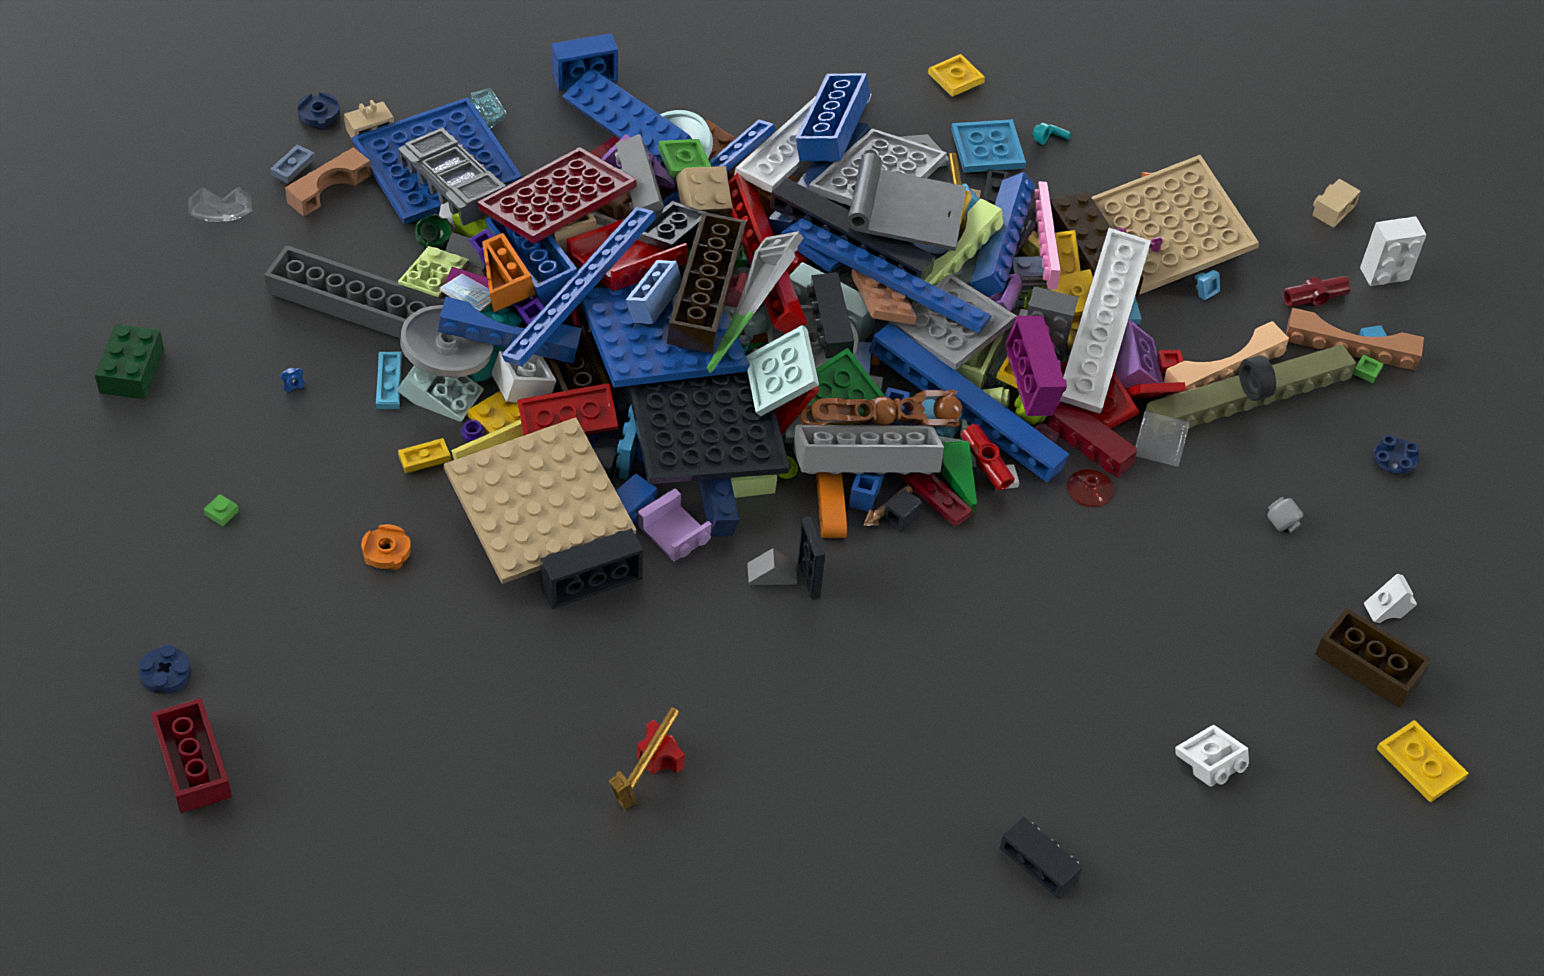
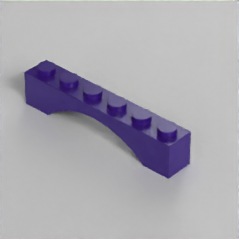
[469,228,544,327]

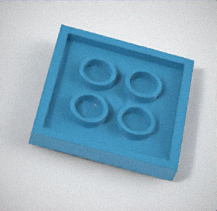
[951,119,1026,173]

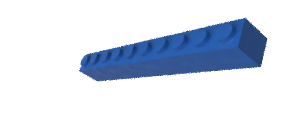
[869,323,1069,483]

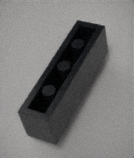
[807,272,854,358]

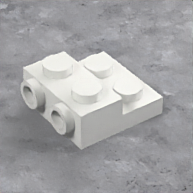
[1175,725,1249,787]

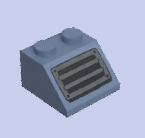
[1009,256,1050,307]

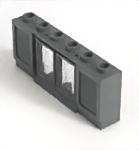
[398,127,506,226]

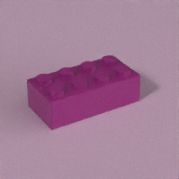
[1004,316,1067,416]

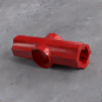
[960,424,1015,491]

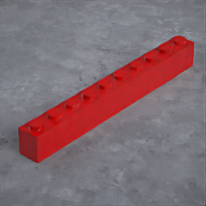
[728,173,807,334]

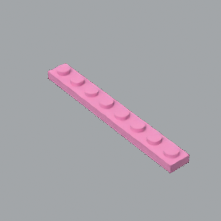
[1033,181,1060,290]

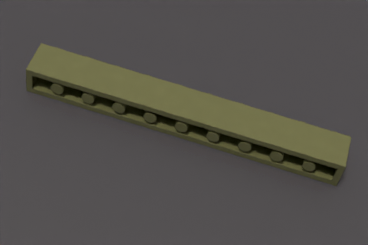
[1144,344,1356,437]

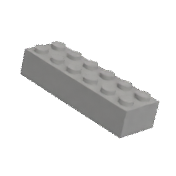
[793,425,944,474]

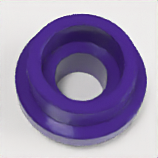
[461,420,485,442]

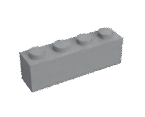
[615,134,664,215]

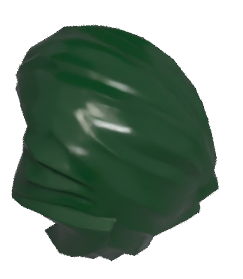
[415,214,453,249]

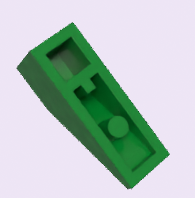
[941,441,977,514]

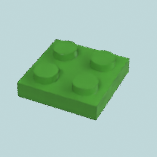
[657,139,711,177]

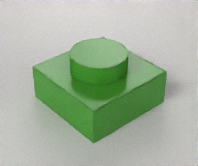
[1353,355,1384,383]
[203,494,239,526]

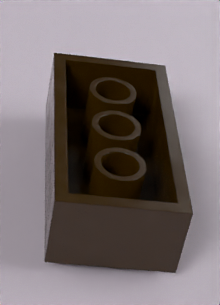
[1315,608,1432,708]

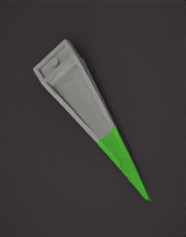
[707,231,803,374]

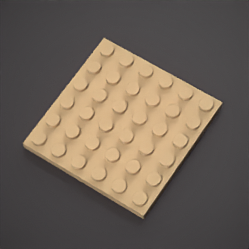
[1091,155,1259,294]
[444,418,636,584]

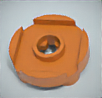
[361,524,411,570]

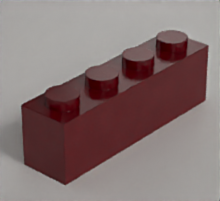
[1046,402,1138,478]

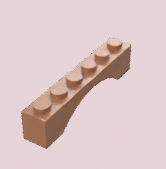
[1286,308,1424,371]

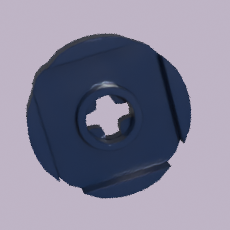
[298,92,340,130]
[138,644,191,694]

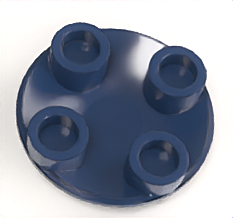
[1373,435,1420,474]

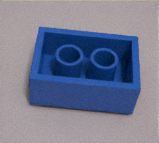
[552,33,618,91]

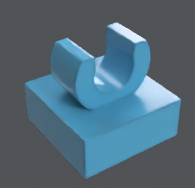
[1195,270,1220,300]

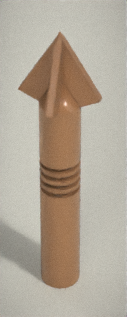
[863,485,913,526]

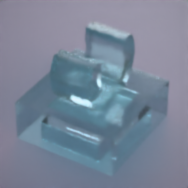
[986,355,1008,387]

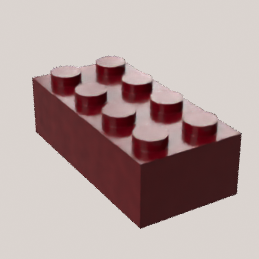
[150,698,232,813]

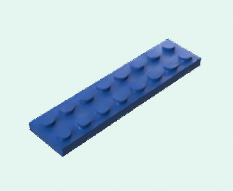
[562,68,692,168]

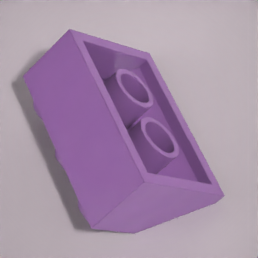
[1114,319,1164,389]

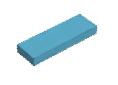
[376,352,403,409]

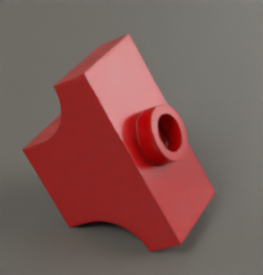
[637,720,685,775]

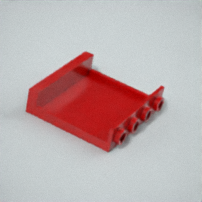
[566,218,687,291]

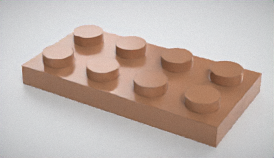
[851,269,917,325]

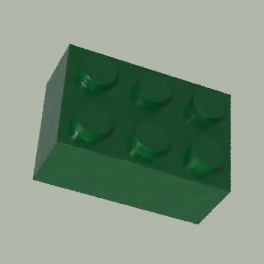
[95,324,164,399]

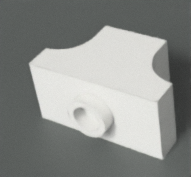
[1364,574,1417,623]

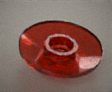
[1067,469,1114,507]

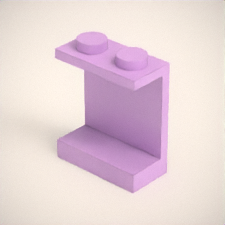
[638,489,712,562]

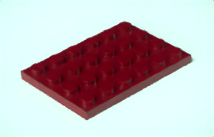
[477,147,637,243]

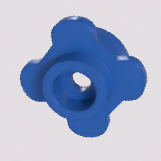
[280,368,306,392]

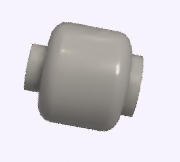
[1267,497,1303,533]

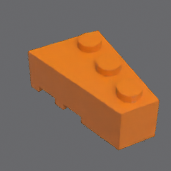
[482,233,535,312]

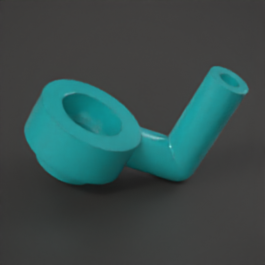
[1032,123,1071,145]

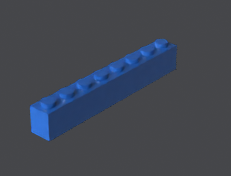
[970,172,1034,297]

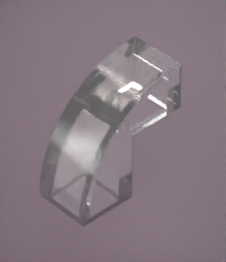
[188,187,252,222]

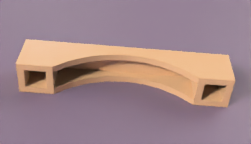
[1164,321,1289,395]

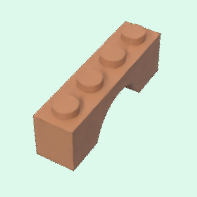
[285,147,371,217]

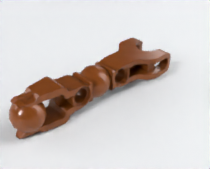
[799,389,962,428]

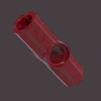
[1283,276,1350,307]

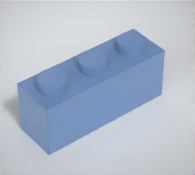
[626,260,682,324]

